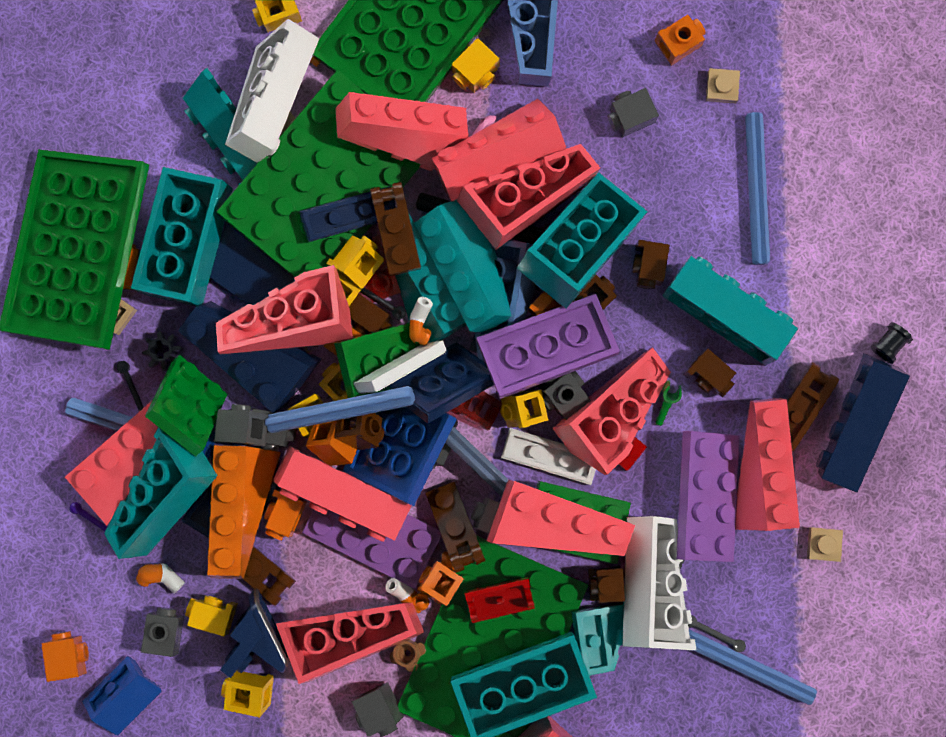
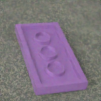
[476,294,620,399]
[676,431,740,562]
[302,510,441,589]

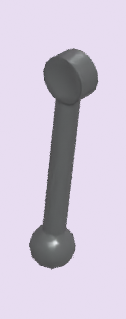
[688,615,746,652]

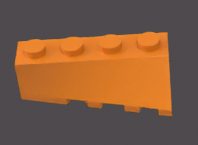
[207,445,281,579]

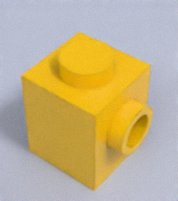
[452,38,500,93]

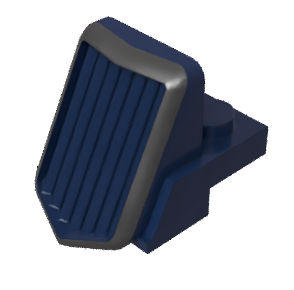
[220,588,290,678]

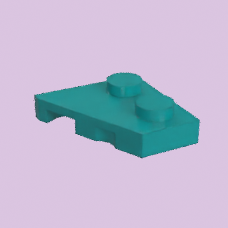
[572,602,624,676]

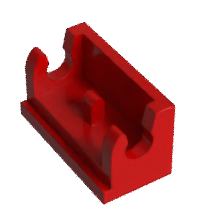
[465,577,535,623]

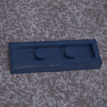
[299,186,397,243]

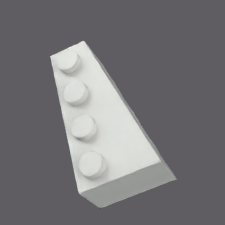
[225,19,319,163]

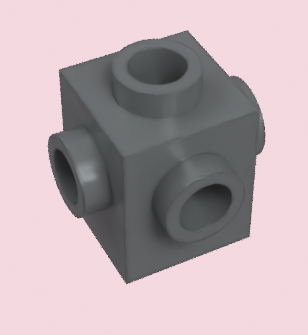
[537,371,591,420]

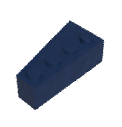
[178,301,322,413]
[816,353,910,493]

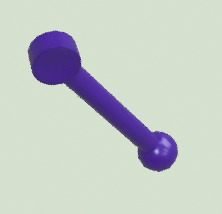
[69,502,108,531]

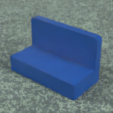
[82,656,162,735]

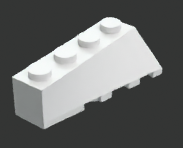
[623,516,696,650]

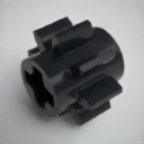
[142,331,184,371]

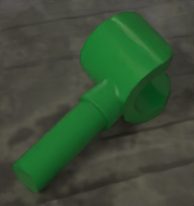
[655,380,682,426]

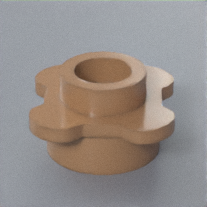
[389,639,426,672]

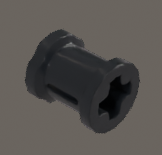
[871,322,913,364]

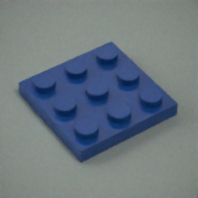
[343,407,457,506]

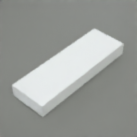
[354,340,447,394]
[501,428,596,485]

